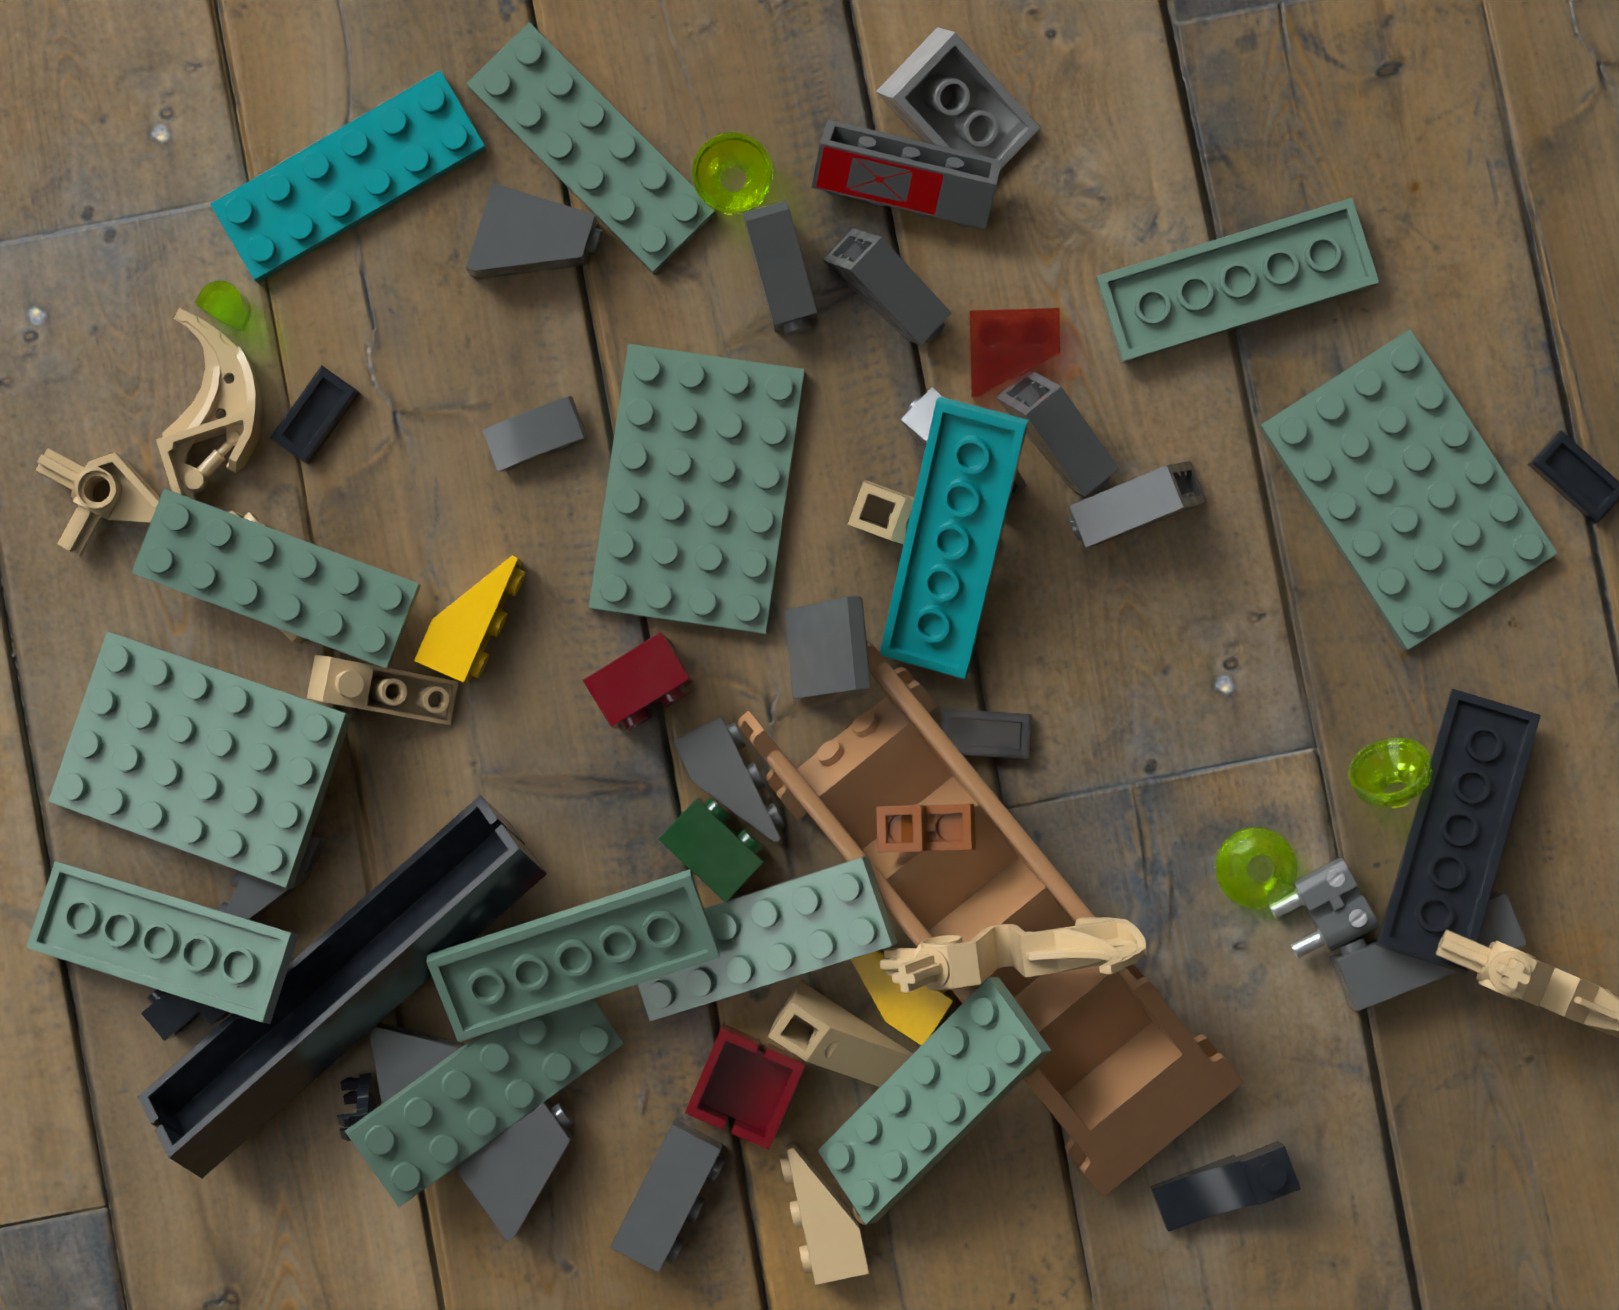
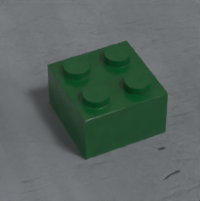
[658,798,765,902]

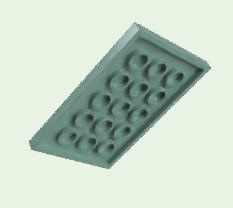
[1258,329,1558,651]
[589,344,805,635]
[48,631,352,888]

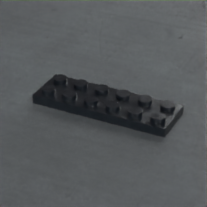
[1376,688,1541,974]

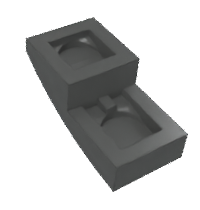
[482,396,588,472]

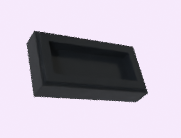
[270,365,360,465]
[1527,430,1619,524]
[940,708,1031,759]

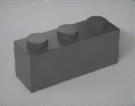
[610,1119,726,1273]

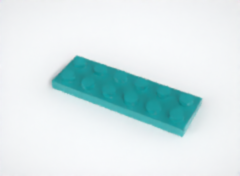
[210,70,487,283]
[880,397,1029,679]

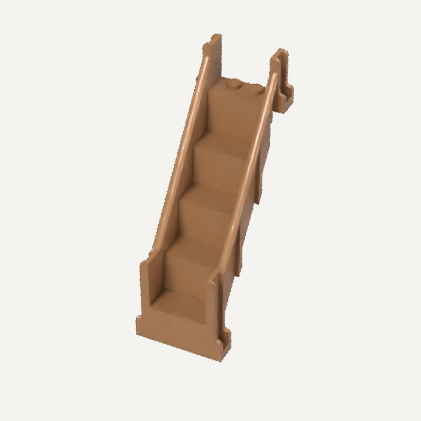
[738,639,1244,1198]

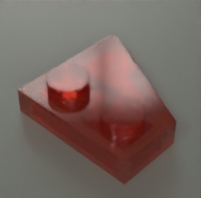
[969,308,1060,397]

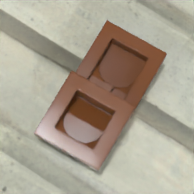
[876,804,976,853]

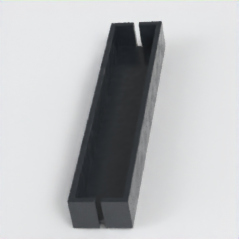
[138,795,547,1179]

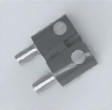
[1269,857,1379,959]

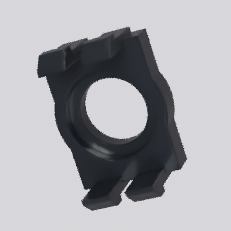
[337,1073,377,1141]

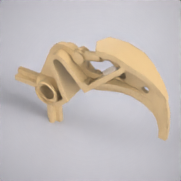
[36,308,263,556]
[880,917,1148,993]
[1436,929,1619,1038]

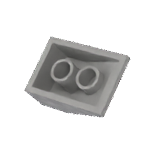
[876,27,1040,170]

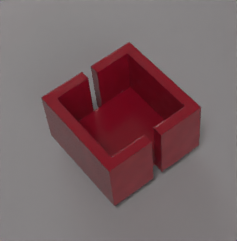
[582,632,694,731]
[685,1023,805,1150]

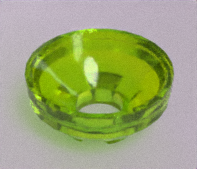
[692,132,773,215]
[1348,737,1432,808]
[1215,827,1297,908]

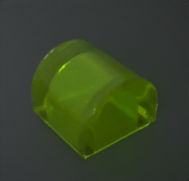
[195,281,251,331]

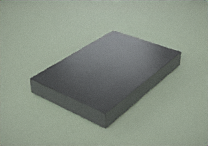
[785,596,871,699]

